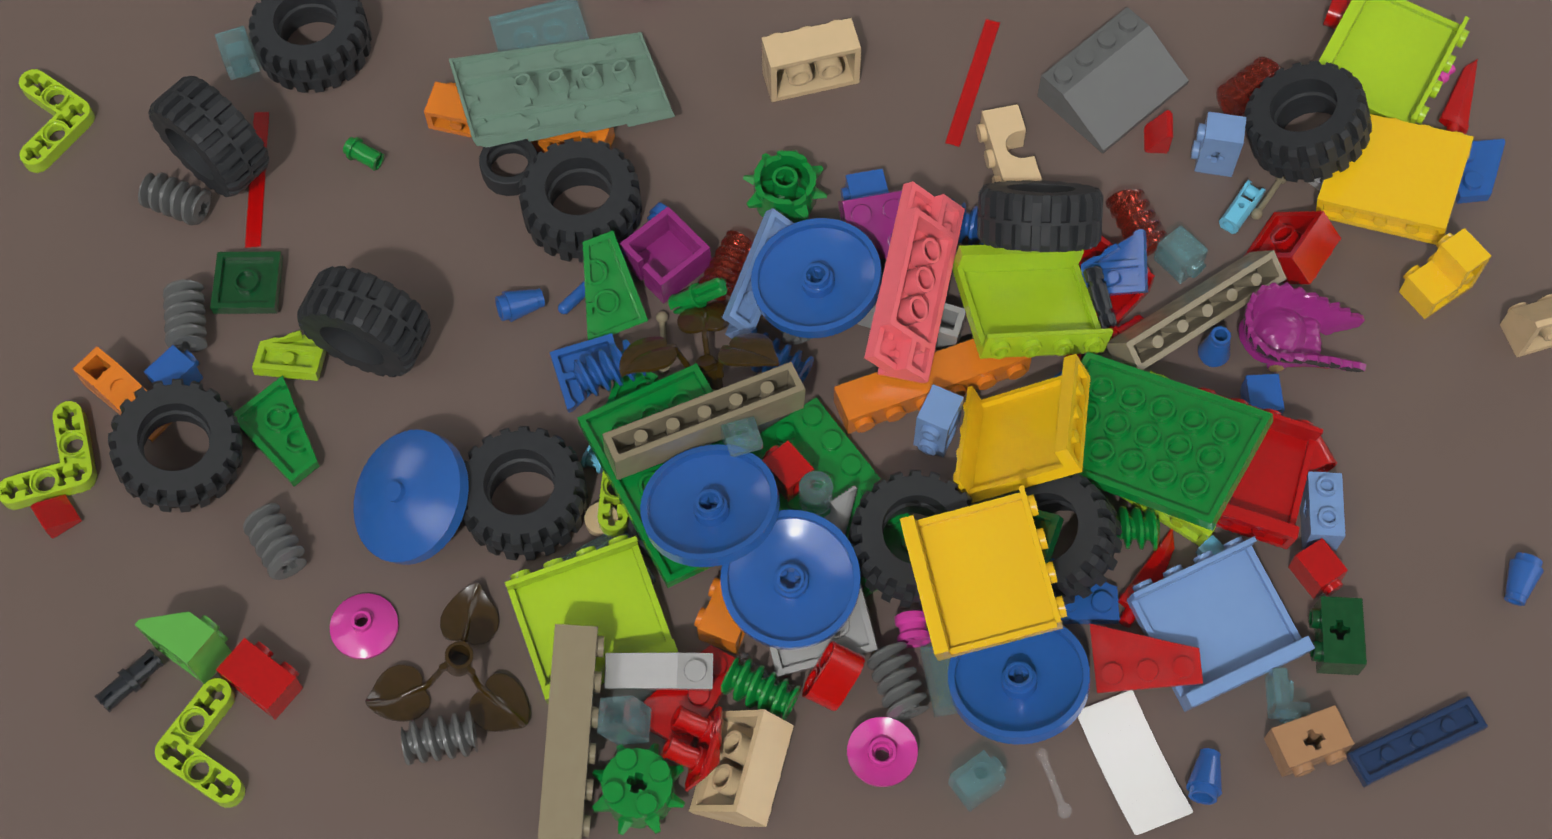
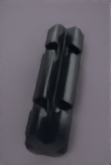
[1083,266,1117,329]

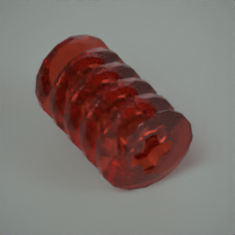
[1216,57,1281,116]
[1105,189,1167,256]
[698,230,753,301]

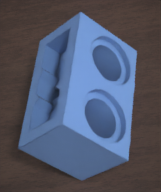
[913,384,964,458]

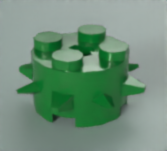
[743,150,828,223]
[592,743,685,835]

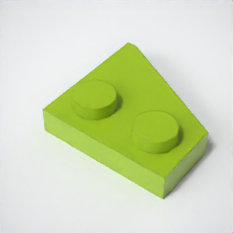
[252,330,327,381]

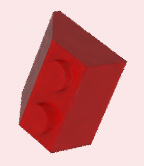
[1243,211,1341,284]

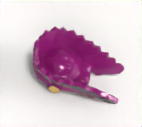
[1239,282,1367,373]

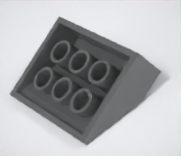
[1037,7,1189,154]

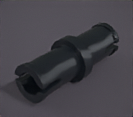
[94,649,164,713]

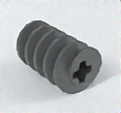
[138,172,212,226]
[163,279,208,352]
[243,503,307,580]
[867,642,930,721]
[401,711,478,765]

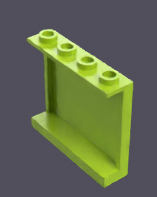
[1319,0,1470,124]
[952,245,1113,359]
[505,535,678,704]

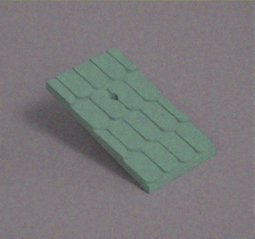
[449,32,675,147]

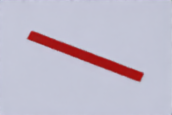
[945,19,1000,147]
[245,112,269,248]

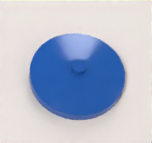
[751,218,883,338]
[353,430,469,565]
[640,444,780,567]
[720,510,861,650]
[948,626,1090,744]

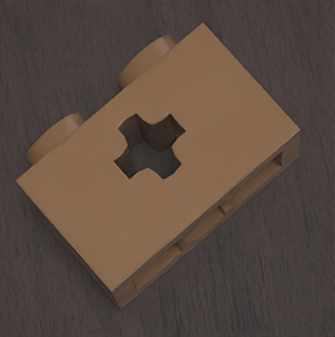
[1264,705,1354,778]

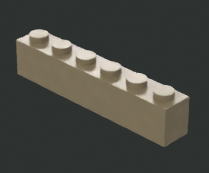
[1107,250,1287,370]
[602,362,805,480]
[538,624,604,839]

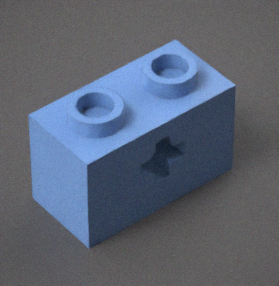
[1190,112,1246,177]
[1300,471,1345,551]

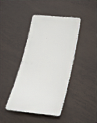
[1078,691,1193,835]

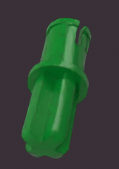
[668,278,728,315]

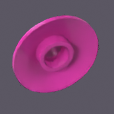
[330,593,399,659]
[847,717,918,787]

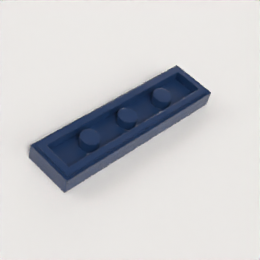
[1346,696,1488,788]

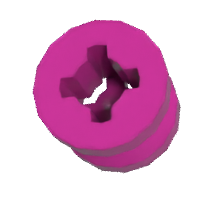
[894,610,931,648]

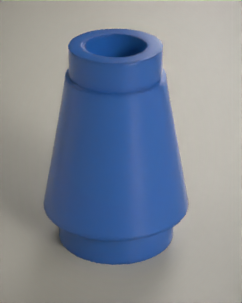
[495,288,545,322]
[1198,326,1231,367]
[1504,552,1544,606]
[1186,748,1222,805]

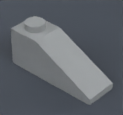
[605,653,713,691]

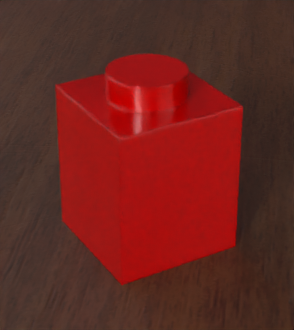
[762,441,814,502]
[1288,538,1348,599]

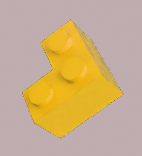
[1399,228,1491,319]

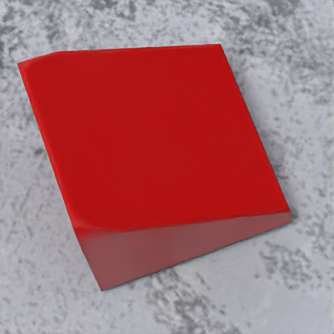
[1144,110,1173,154]
[30,494,82,539]

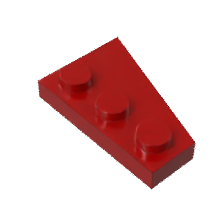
[1090,624,1203,694]
[627,644,741,746]

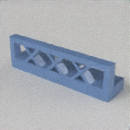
[722,208,794,339]

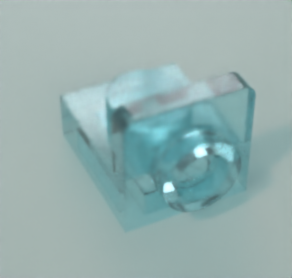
[721,416,763,457]
[1265,668,1311,724]

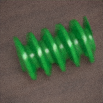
[1116,506,1160,551]
[721,656,801,720]

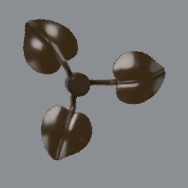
[619,302,779,390]
[365,583,529,732]

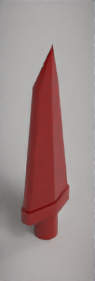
[1439,59,1478,134]
[1118,529,1175,628]

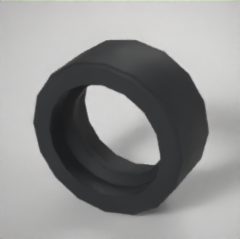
[479,139,537,196]

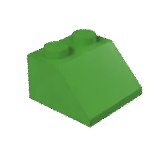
[135,611,232,684]

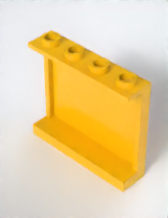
[1316,114,1474,245]
[953,354,1090,503]
[900,485,1067,661]

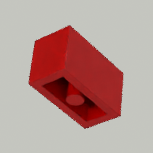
[216,638,303,720]

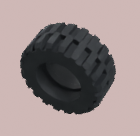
[248,0,372,93]
[1244,61,1372,183]
[148,76,269,197]
[519,138,642,262]
[977,180,1104,252]
[297,266,431,377]
[108,379,243,513]
[463,426,588,561]
[848,470,972,608]
[995,473,1122,605]

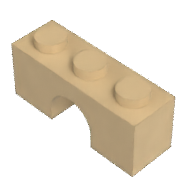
[976,104,1042,183]

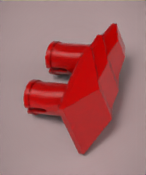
[661,705,723,792]

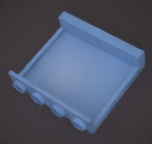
[1126,536,1315,712]

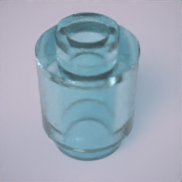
[799,471,833,515]

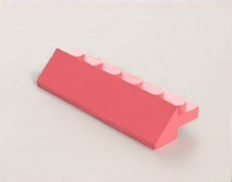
[864,181,965,383]

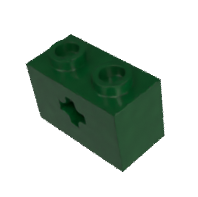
[1308,596,1367,675]

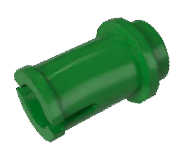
[343,137,385,171]

